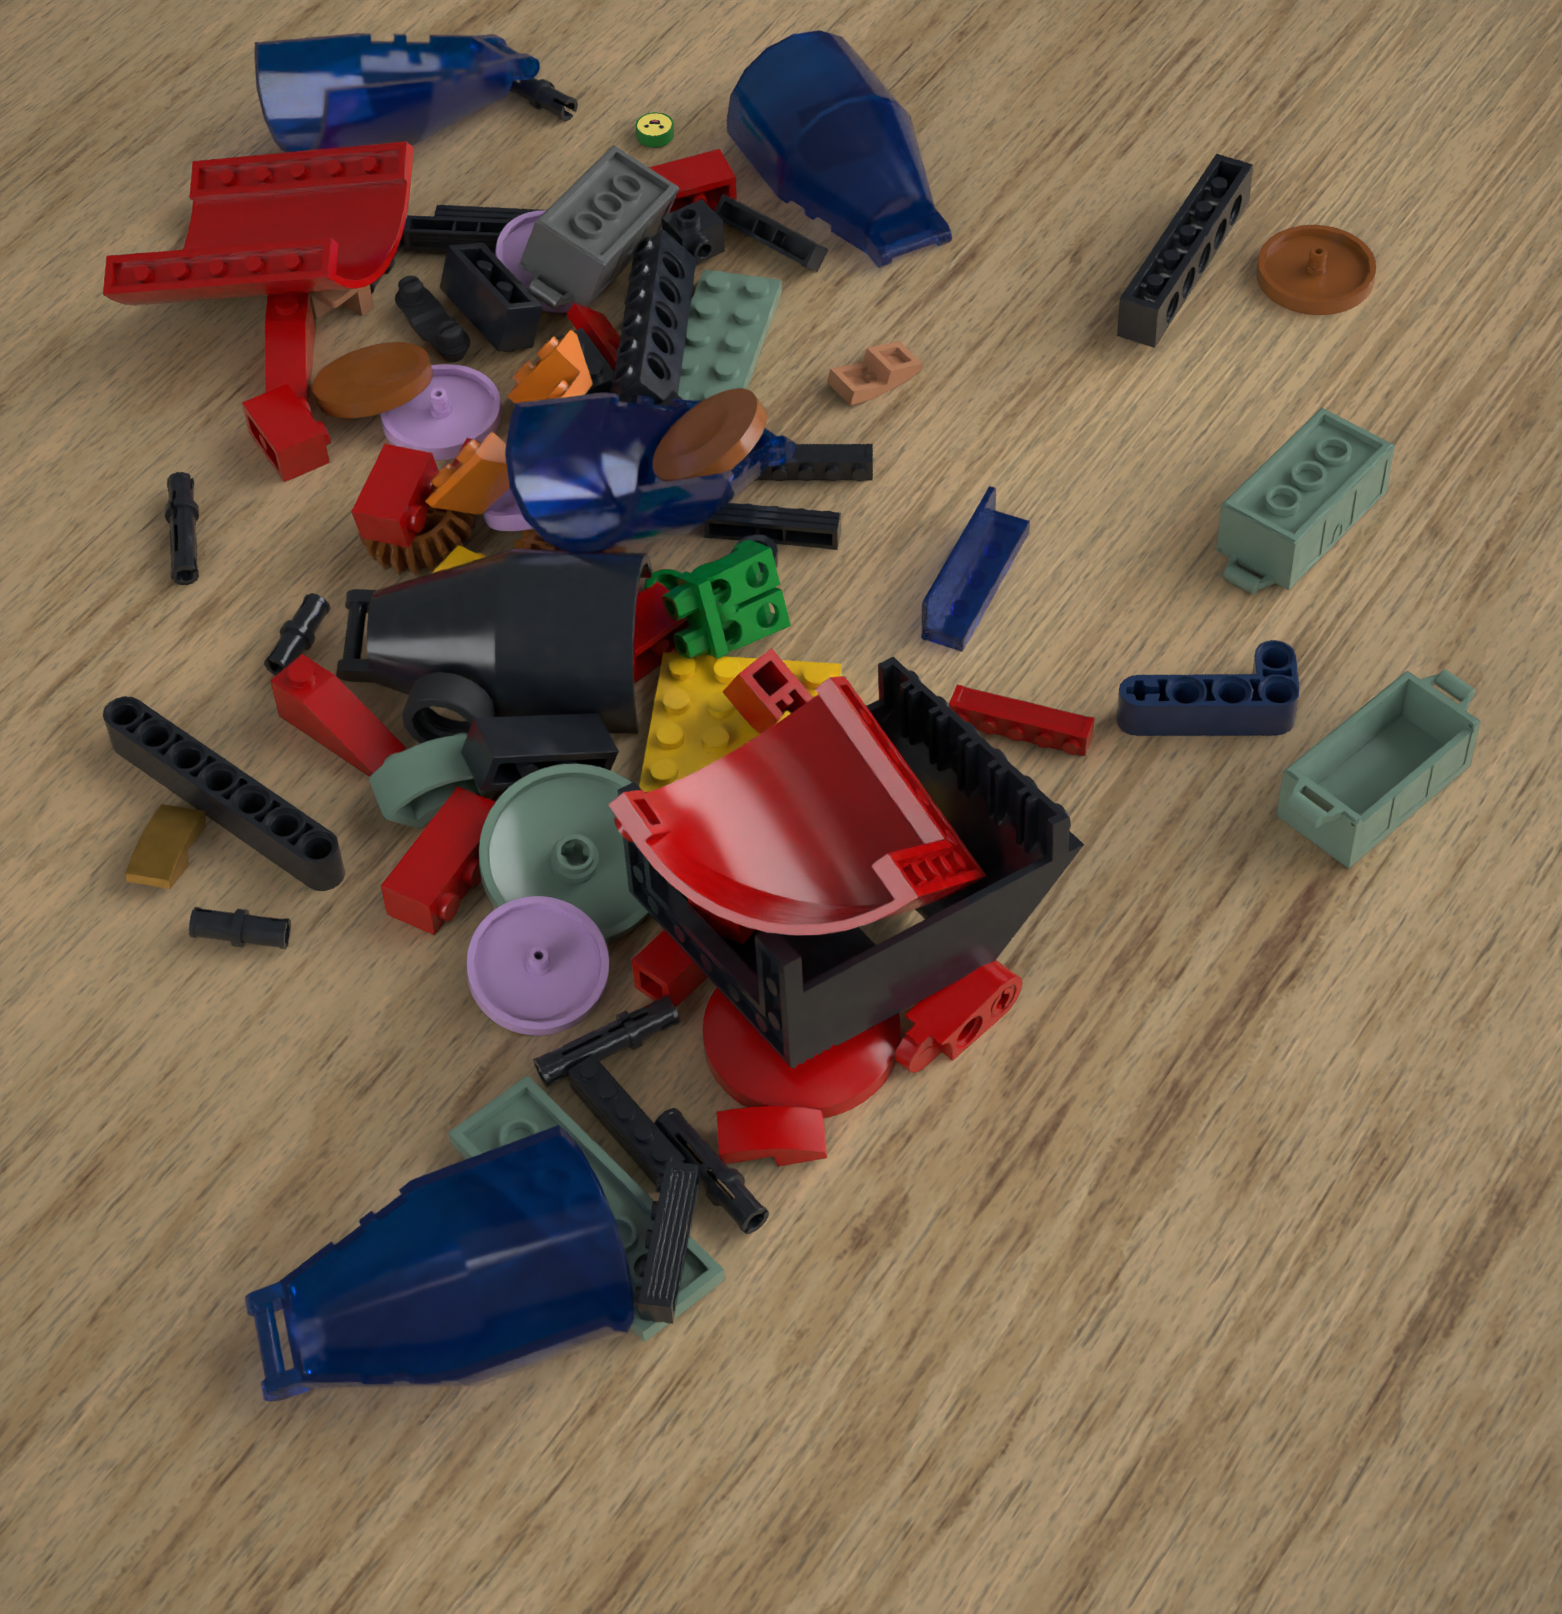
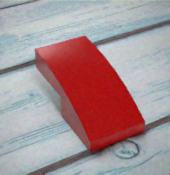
[716,1106,827,1167]

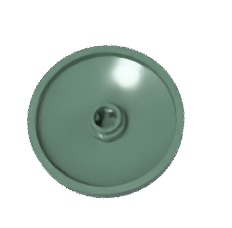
[479,764,650,944]

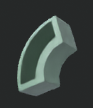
[368,733,499,829]

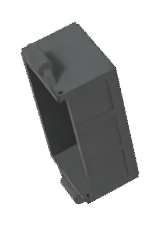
[519,145,679,309]

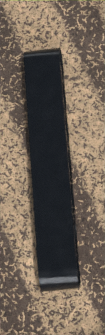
[103,696,345,891]

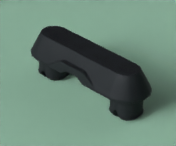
[395,275,470,362]

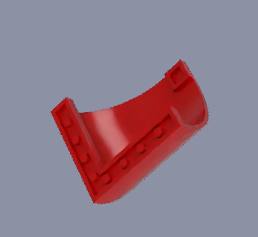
[608,676,986,935]

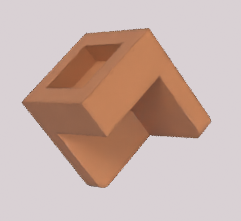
[308,285,374,318]

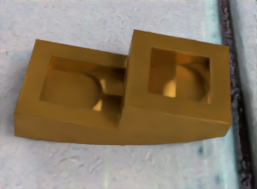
[125,804,206,889]

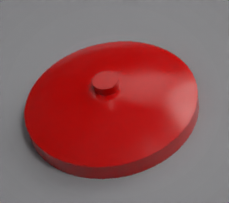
[702,988,901,1118]

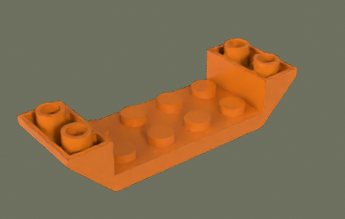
[425,329,593,515]

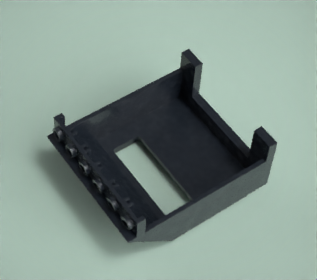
[617,657,1084,1069]

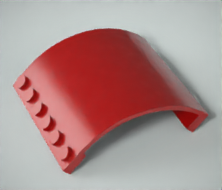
[103,141,414,306]

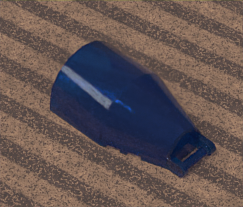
[727,30,952,268]
[254,33,540,153]
[505,393,796,553]
[245,1125,634,1402]

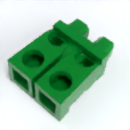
[662,539,791,659]

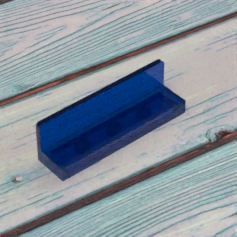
[921,486,1030,652]

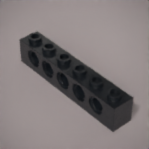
[1117,154,1253,348]
[610,229,697,424]

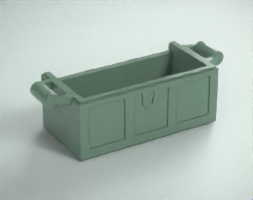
[1216,408,1395,595]
[1276,669,1481,869]

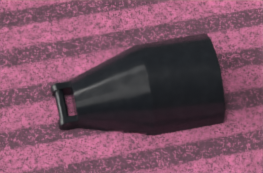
[336,549,653,734]

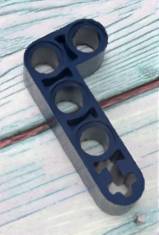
[1116,640,1300,736]

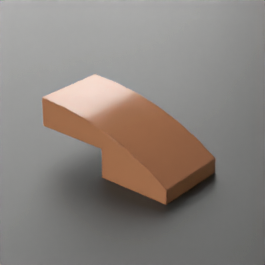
[827,341,923,406]

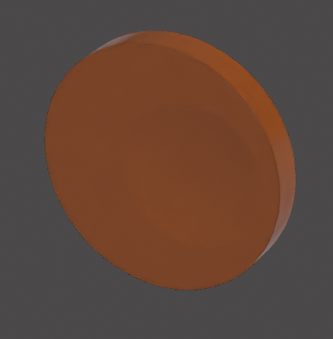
[1257,225,1376,315]
[312,342,433,418]
[653,388,767,492]

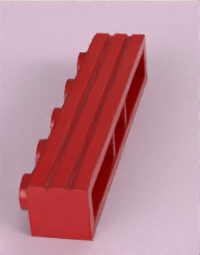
[948,684,1094,756]

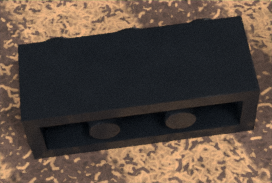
[440,243,542,352]
[461,713,619,791]

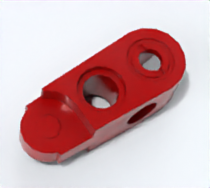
[894,960,1023,1073]

